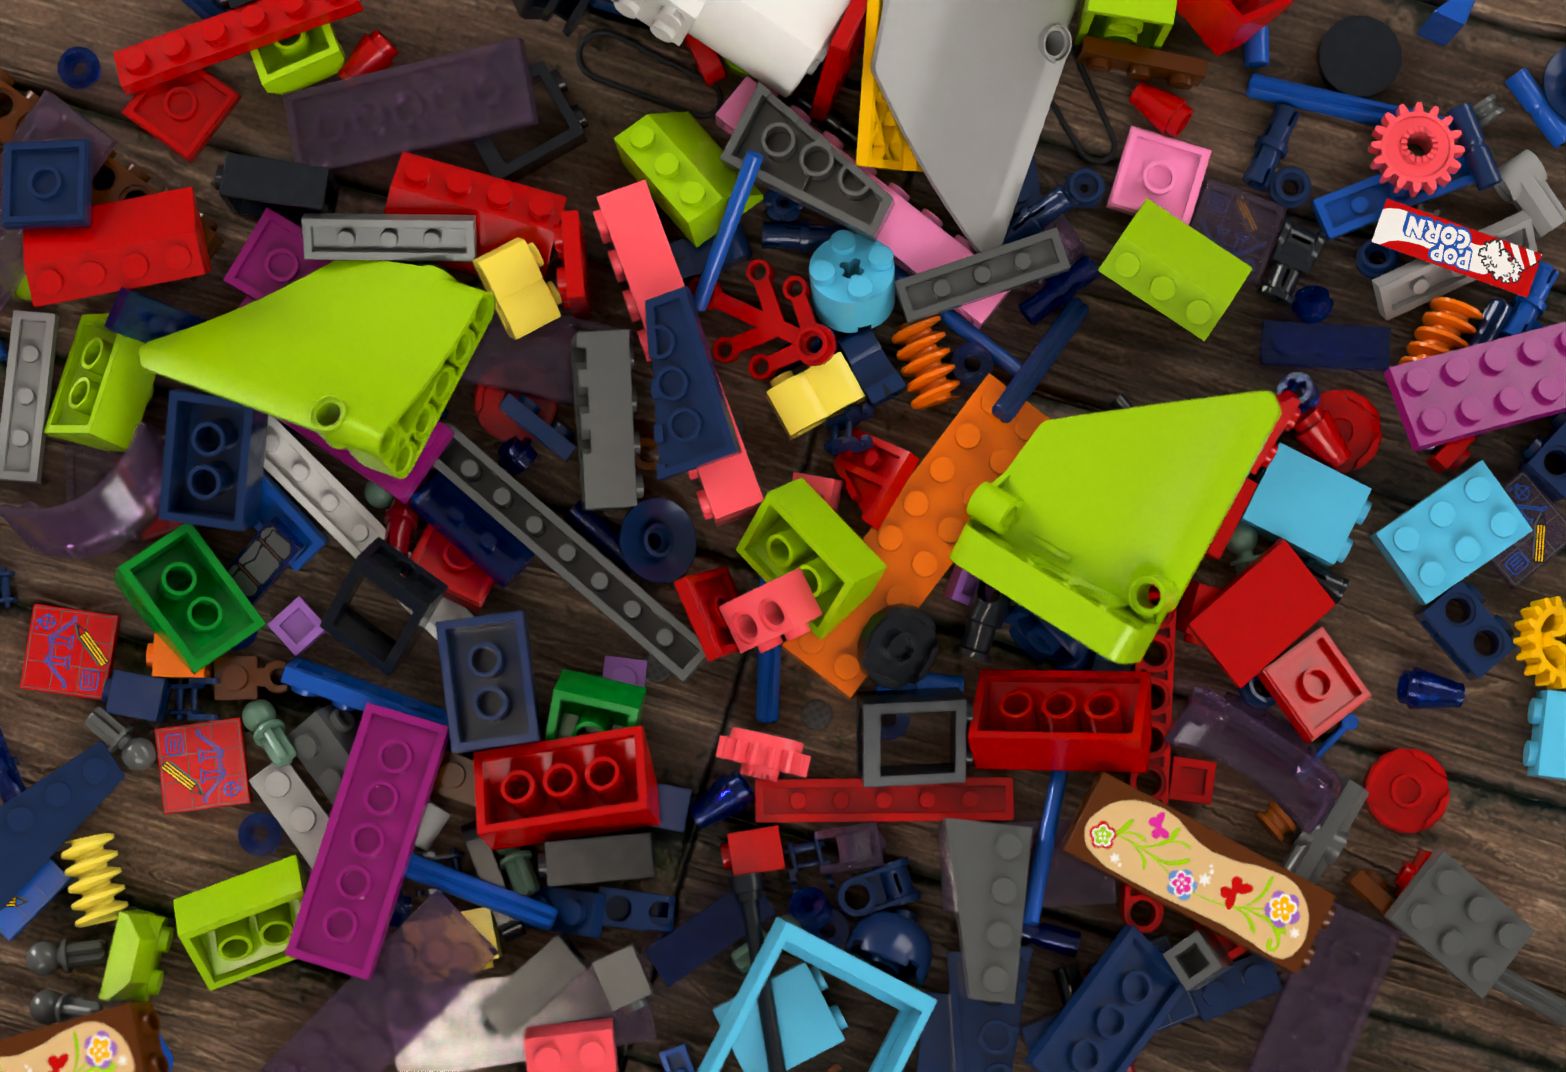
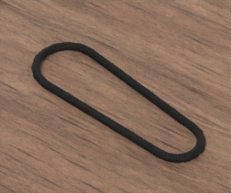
[576,29,724,119]
[1050,41,1118,165]

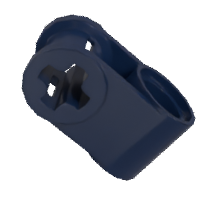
[835,856,922,917]

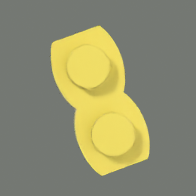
[472,237,562,340]
[766,352,865,440]

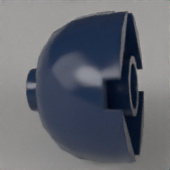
[1006,604,1090,671]
[844,908,933,988]

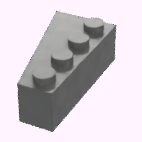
[720,81,895,242]
[570,329,644,511]
[942,818,1032,1004]

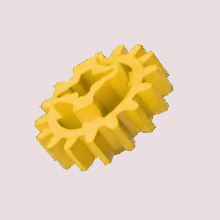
[1513,596,1566,690]

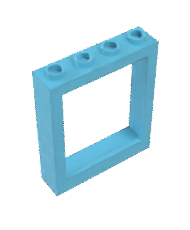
[697,917,938,1072]

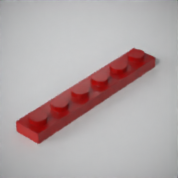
[113,0,364,95]
[755,777,1014,823]

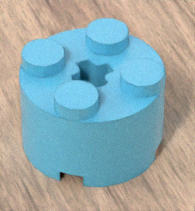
[809,230,895,333]

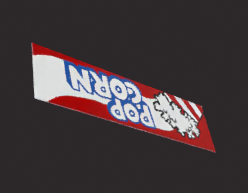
[1371,198,1542,298]

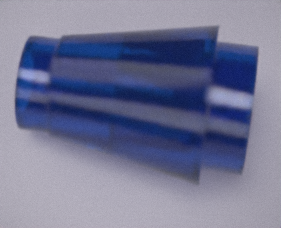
[1397,667,1465,709]
[689,770,755,829]

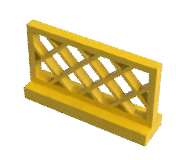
[856,0,923,172]

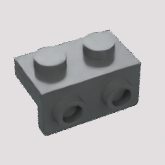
[287,703,359,805]

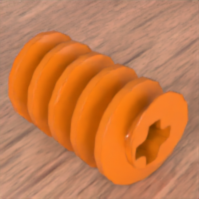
[1399,297,1484,365]
[891,315,961,410]

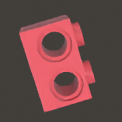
[719,568,823,654]

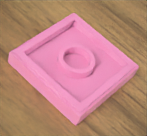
[1106,126,1212,225]

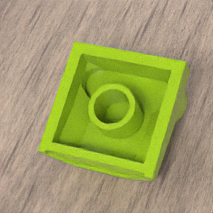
[250,22,345,95]
[98,909,174,1002]

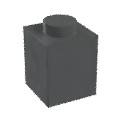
[1163,929,1235,991]
[592,943,654,1014]

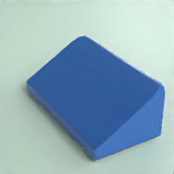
[1417,0,1476,46]

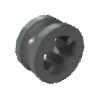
[1473,93,1506,128]

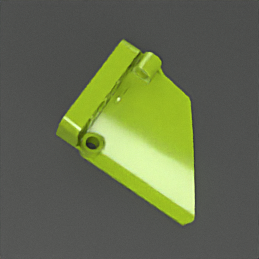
[139,260,495,479]
[949,391,1281,664]

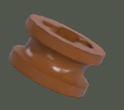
[1255,801,1297,844]

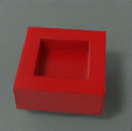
[1425,436,1476,474]
[1168,756,1217,805]

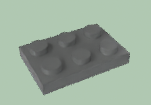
[1384,848,1535,999]

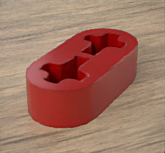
[684,34,726,87]

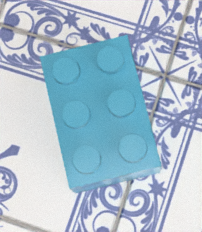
[1369,460,1533,606]

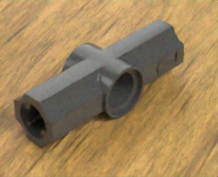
[1281,774,1370,885]

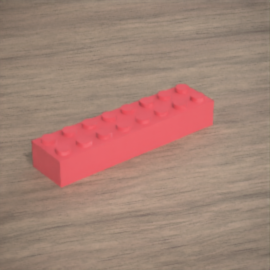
[593,180,764,527]

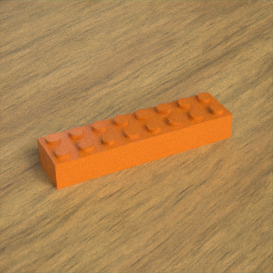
[781,373,1051,700]

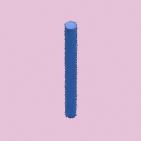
[693,150,763,311]
[894,263,1023,378]
[1023,771,1069,925]

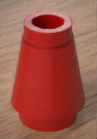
[337,28,400,91]
[1129,81,1194,138]
[1293,404,1352,469]

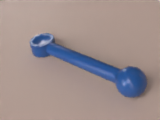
[1291,713,1359,782]

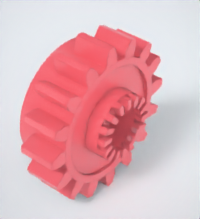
[1368,102,1465,198]
[715,727,811,782]

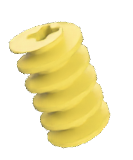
[61,833,129,928]

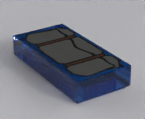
[226,516,306,605]

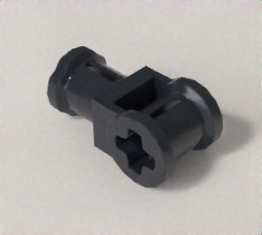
[1257,217,1326,308]

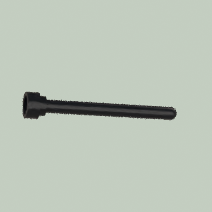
[728,872,787,1072]

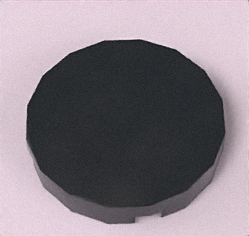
[1317,16,1402,98]
[857,603,939,690]

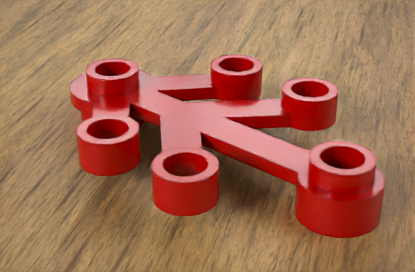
[687,259,836,380]

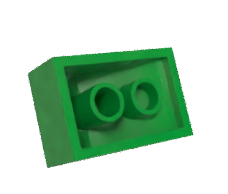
[113,523,266,674]
[544,669,647,741]

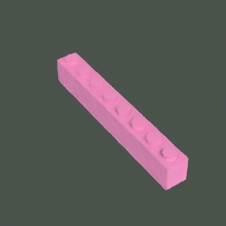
[715,76,1010,329]

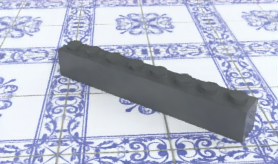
[433,424,707,684]

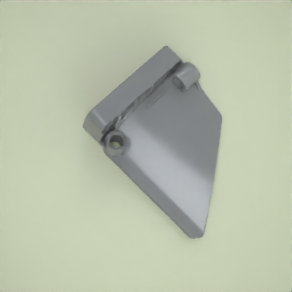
[871,0,1078,254]

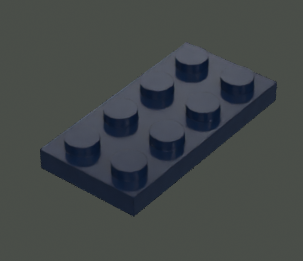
[1024,925,1186,1072]

